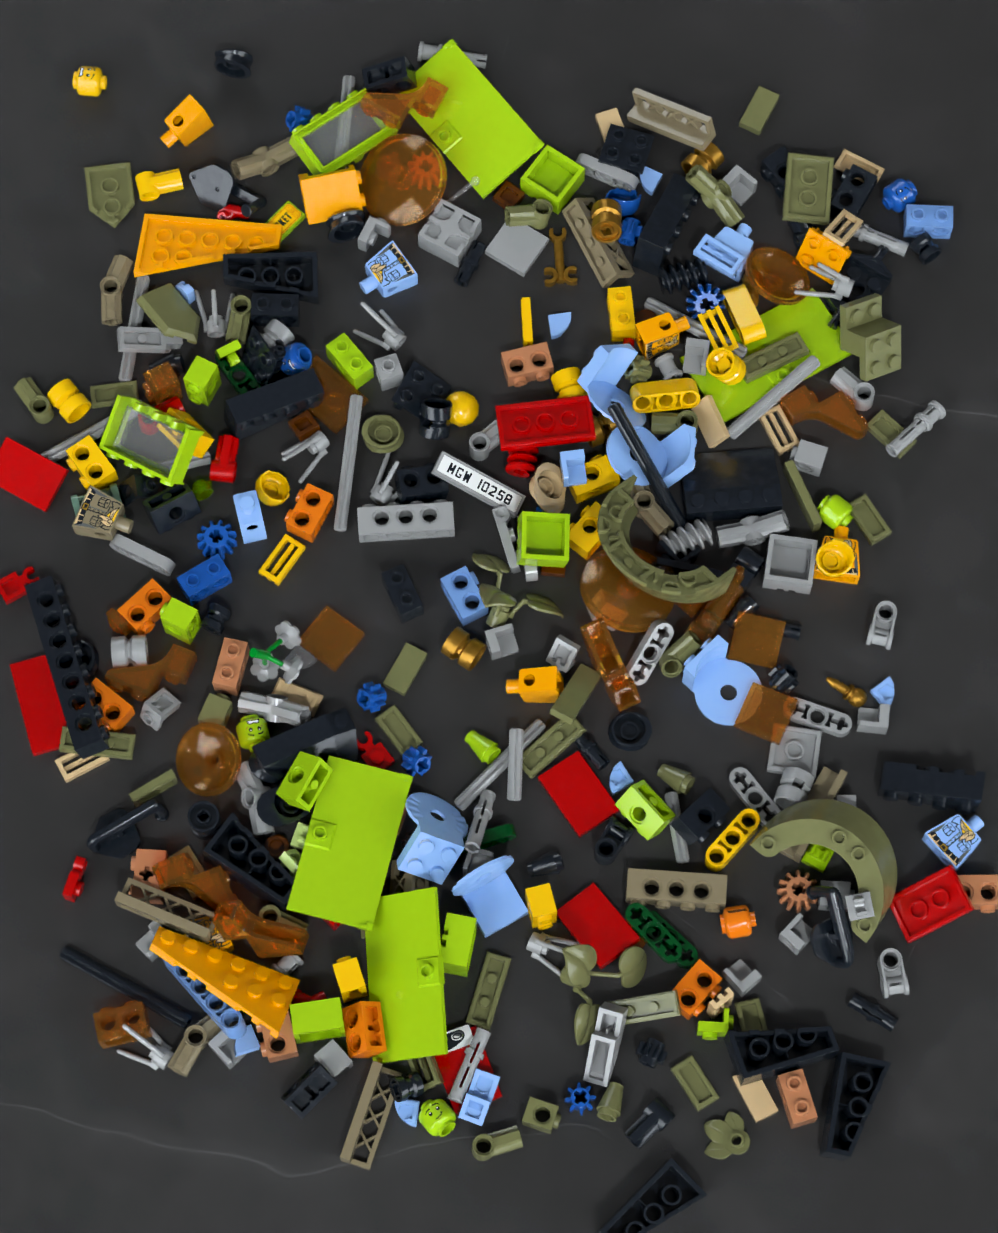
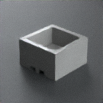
[418,198,482,268]
[762,533,818,595]

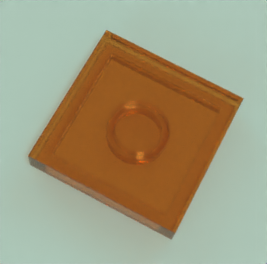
[299,606,365,672]
[728,611,786,669]
[734,682,799,745]

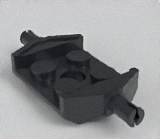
[824,245,893,330]

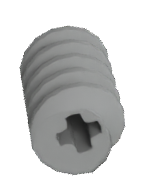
[659,518,713,558]

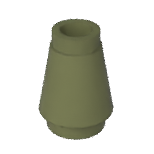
[657,763,695,795]
[596,1082,624,1122]

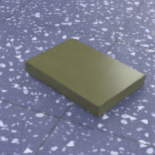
[782,152,834,225]

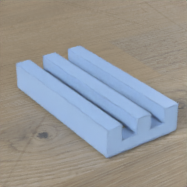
[693,234,745,278]

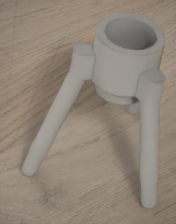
[794,262,854,301]
[194,289,235,338]
[353,302,407,351]
[281,430,330,484]
[370,452,413,506]
[526,931,579,976]
[117,1023,174,1071]

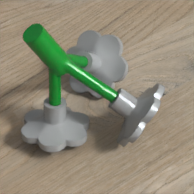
[249,620,303,684]

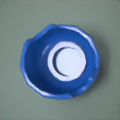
[605,188,641,217]

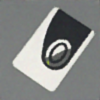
[447,1025,473,1052]

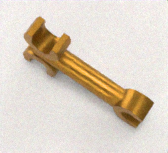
[544,228,577,287]

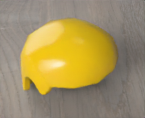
[446,391,479,427]
[255,470,290,506]
[815,539,855,577]

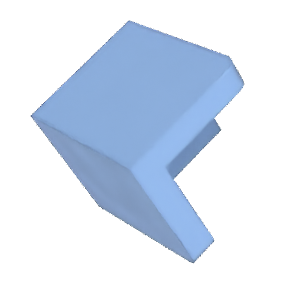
[559,449,587,487]

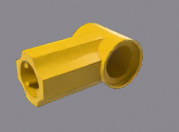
[135,168,184,201]

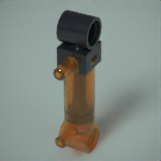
[684,546,766,652]

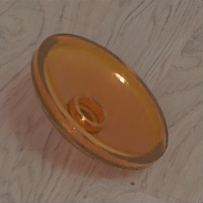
[745,247,810,305]
[176,723,242,796]

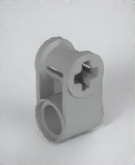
[866,601,897,650]
[877,948,909,999]

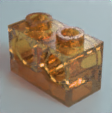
[142,361,183,406]
[93,1000,152,1049]

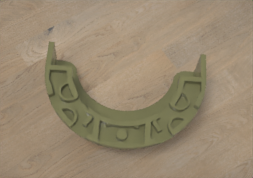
[597,475,737,604]
[749,799,897,943]

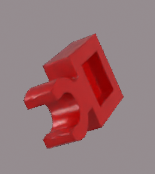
[0,566,40,605]
[357,731,395,770]
[62,856,88,903]

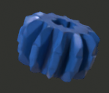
[686,283,725,323]
[197,519,237,560]

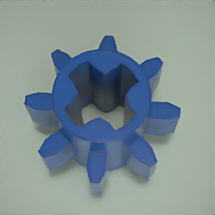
[285,106,313,132]
[618,217,643,246]
[357,681,387,713]
[401,746,432,776]
[564,1083,596,1116]

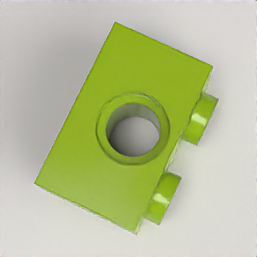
[325,333,374,391]
[183,355,222,406]
[160,597,201,645]
[276,751,334,812]
[615,779,676,841]

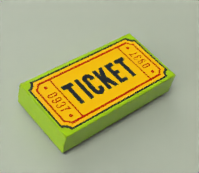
[266,200,306,242]

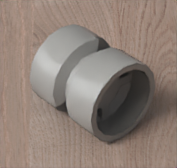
[260,319,295,348]
[111,635,149,668]
[773,767,814,809]

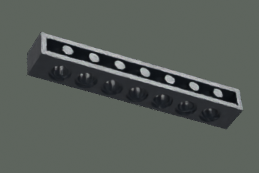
[25,575,110,759]

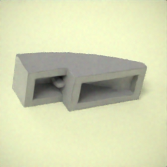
[583,1002,628,1087]

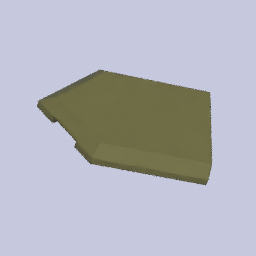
[84,162,135,228]
[136,283,201,344]

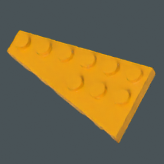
[133,213,283,277]
[149,926,300,1039]

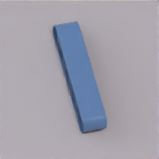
[163,959,247,1039]

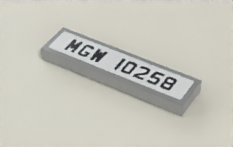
[431,451,526,518]

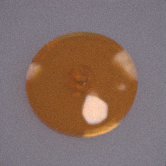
[359,133,447,226]
[580,547,675,633]

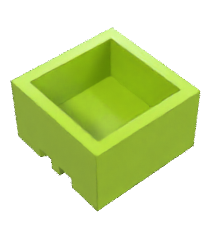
[520,144,585,214]
[516,511,570,568]
[441,912,477,977]
[290,997,346,1044]

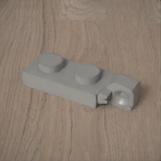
[117,326,183,353]
[492,505,521,574]

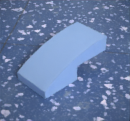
[458,1068,501,1126]

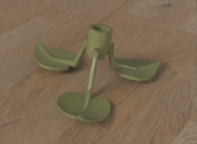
[472,553,564,628]
[560,944,647,1045]

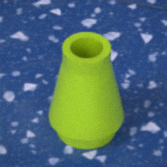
[464,730,501,764]

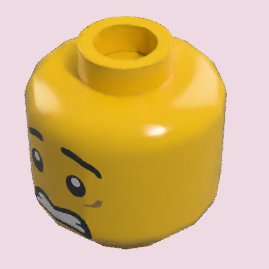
[73,66,107,97]

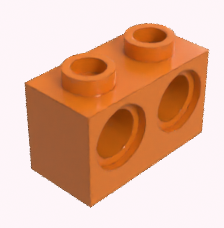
[284,483,334,543]
[117,578,172,635]
[79,678,136,732]
[673,959,723,1020]
[342,1001,387,1058]

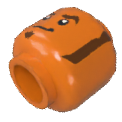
[720,905,757,939]

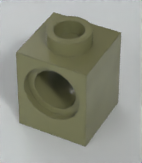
[198,693,234,734]
[522,1097,562,1134]

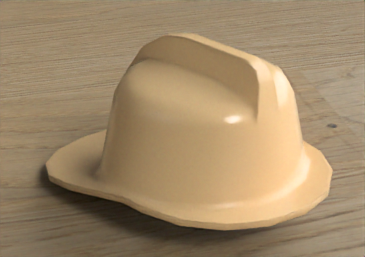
[529,462,566,513]

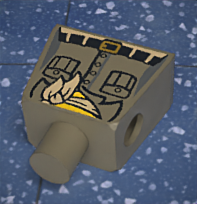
[72,485,134,541]

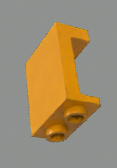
[298,164,366,225]

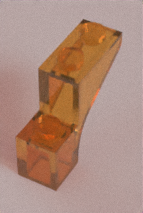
[359,77,449,130]
[780,385,868,440]
[580,617,641,712]
[105,643,198,702]
[152,852,240,918]
[212,900,310,958]

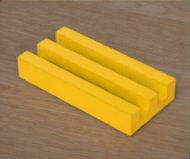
[521,297,533,347]
[697,305,739,351]
[258,534,306,586]

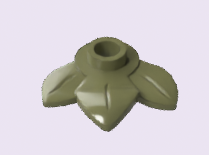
[704,1111,751,1160]

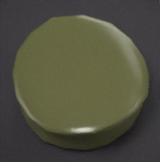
[362,415,404,453]

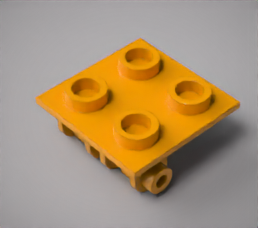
[794,227,852,285]

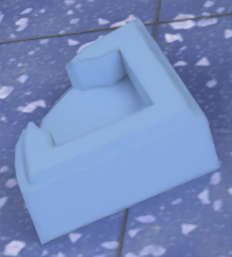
[639,166,663,196]
[175,281,196,304]
[548,312,571,340]
[870,676,895,705]
[609,761,634,795]
[234,1024,260,1057]
[395,1099,420,1127]

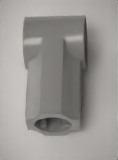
[830,367,875,411]
[468,419,500,461]

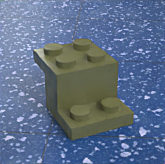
[840,293,901,382]

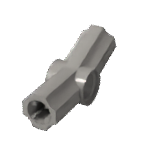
[715,510,790,548]
[237,691,311,726]
[233,761,275,836]

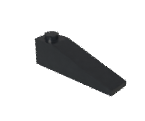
[252,708,359,769]

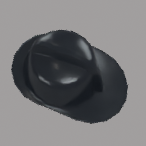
[256,786,314,827]

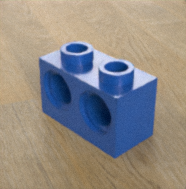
[177,554,233,606]

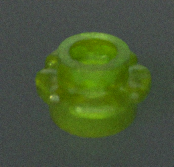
[192,479,214,501]

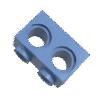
[903,204,953,239]
[440,566,489,626]

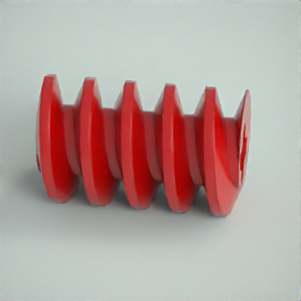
[505,447,539,478]

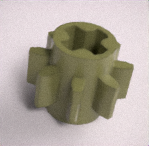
[624,355,652,384]

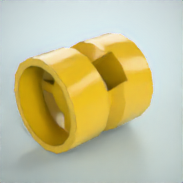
[706,347,746,385]
[551,367,587,398]
[47,378,91,424]

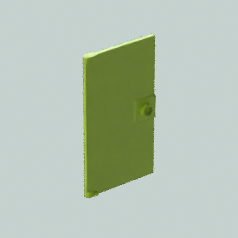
[394,39,544,199]
[679,288,852,423]
[286,755,413,931]
[365,887,448,1064]

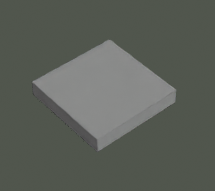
[485,223,549,277]
[766,723,822,780]

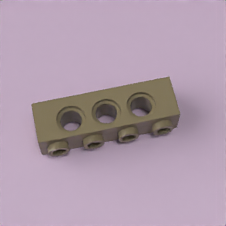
[625,868,727,913]

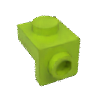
[697,1008,734,1040]

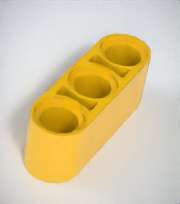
[721,284,767,345]
[629,378,700,413]
[704,808,760,872]

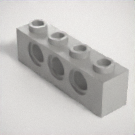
[357,499,455,543]

